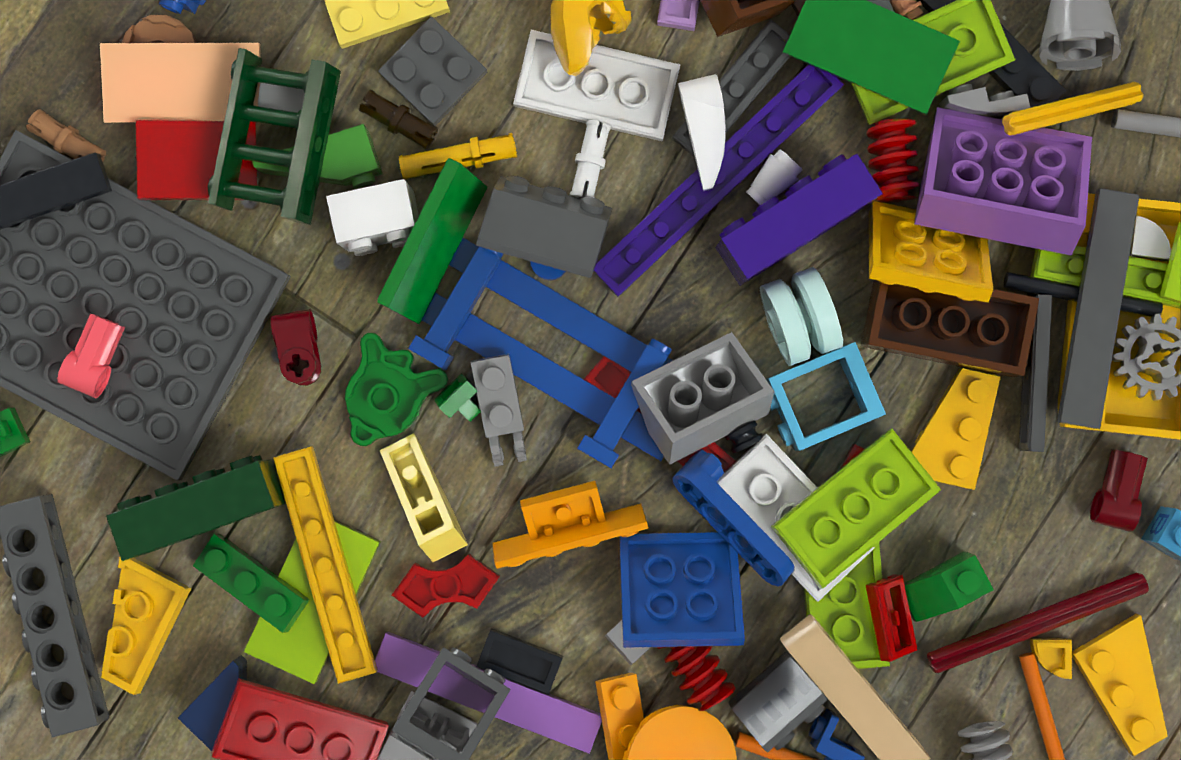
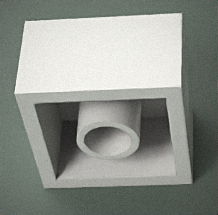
[326,179,419,256]

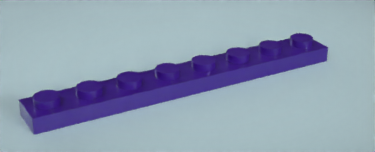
[593,65,844,297]

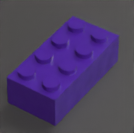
[715,154,883,286]

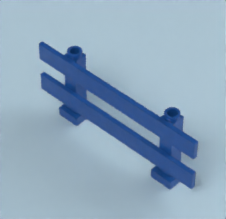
[408,238,673,468]

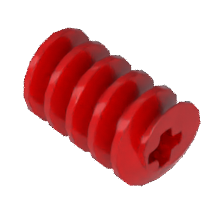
[867,118,919,202]
[657,646,736,711]

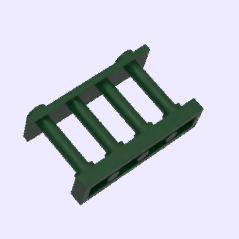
[208,48,341,225]

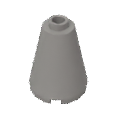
[1039,0,1121,71]

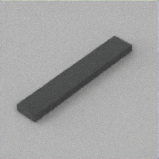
[1057,188,1140,429]

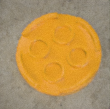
[623,705,737,760]

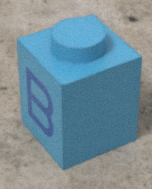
[1141,506,1181,561]

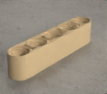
[780,614,931,760]

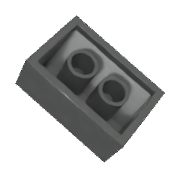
[476,176,612,278]

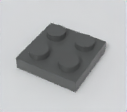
[378,16,488,126]

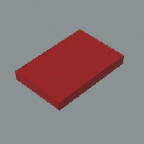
[136,120,257,200]

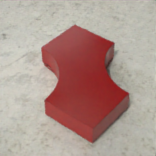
[391,554,500,618]

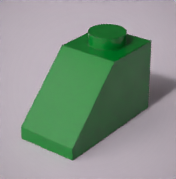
[904,551,994,622]

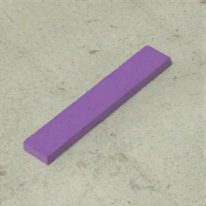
[375,632,602,754]

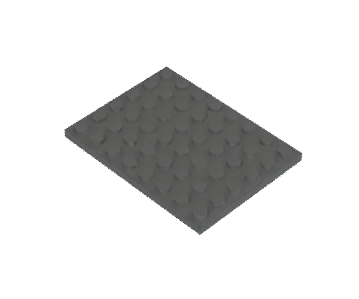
[0,130,291,481]

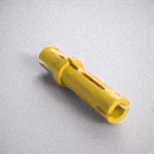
[399,133,517,180]

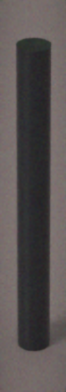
[1003,272,1163,317]

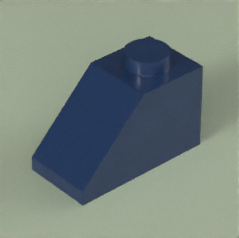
[178,655,247,751]

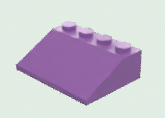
[914,107,1092,256]

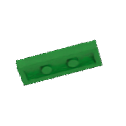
[193,534,309,633]

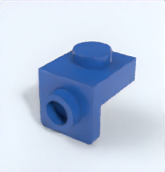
[809,709,865,760]

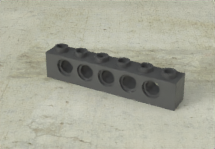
[0,494,110,737]

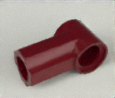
[1090,449,1148,532]

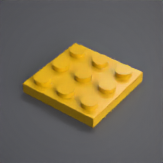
[869,201,993,303]

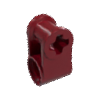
[271,309,322,386]

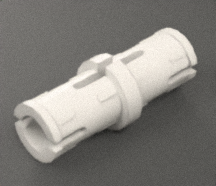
[570,120,611,198]

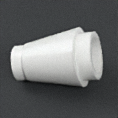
[746,149,803,205]

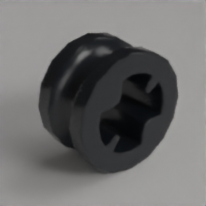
[725,421,763,453]

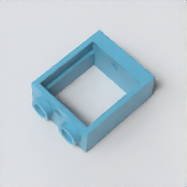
[766,342,886,451]

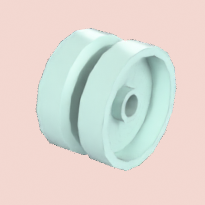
[760,267,843,366]

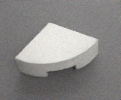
[1129,216,1171,261]

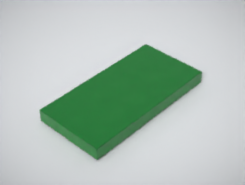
[783,0,960,115]
[377,158,488,325]

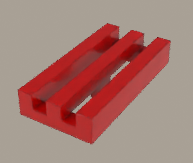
[865,574,918,662]

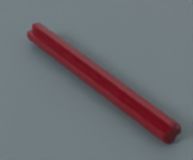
[927,573,1149,673]

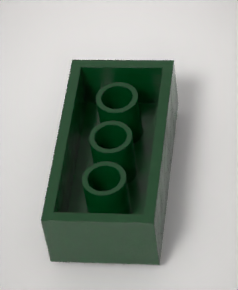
[106,455,286,561]

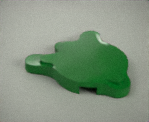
[344,333,449,446]

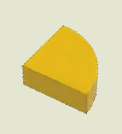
[1029,638,1072,679]

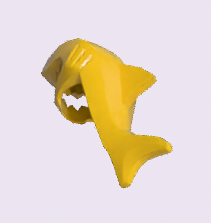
[551,0,632,76]

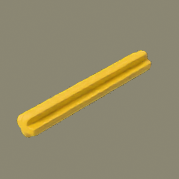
[1002,82,1144,136]

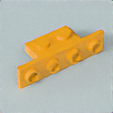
[492,481,649,569]

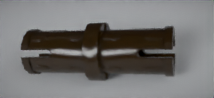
[359,90,438,149]

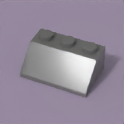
[631,332,775,465]

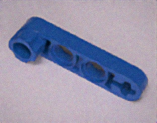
[673,449,795,586]

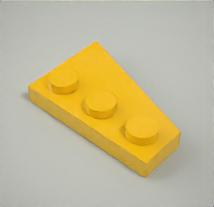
[911,368,1000,490]
[101,557,192,695]
[1072,614,1168,756]

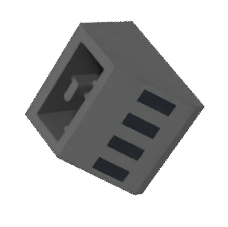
[728,651,828,753]

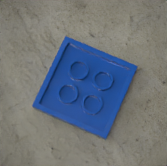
[619,532,745,648]

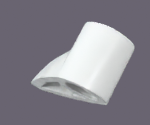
[678,74,725,191]

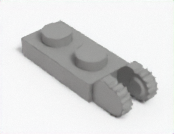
[470,353,527,467]

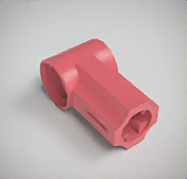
[57,313,125,399]

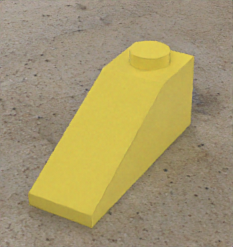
[379,433,468,562]

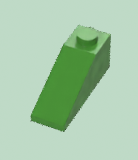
[252,124,383,188]

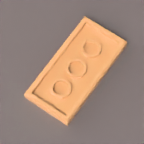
[100,43,261,123]

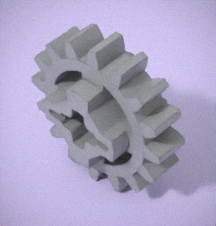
[1112,314,1181,401]

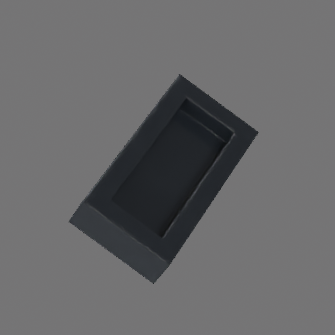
[476,628,563,694]

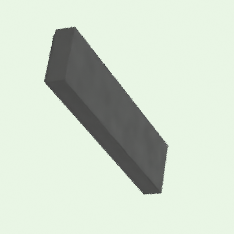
[672,19,790,158]
[1019,294,1052,452]

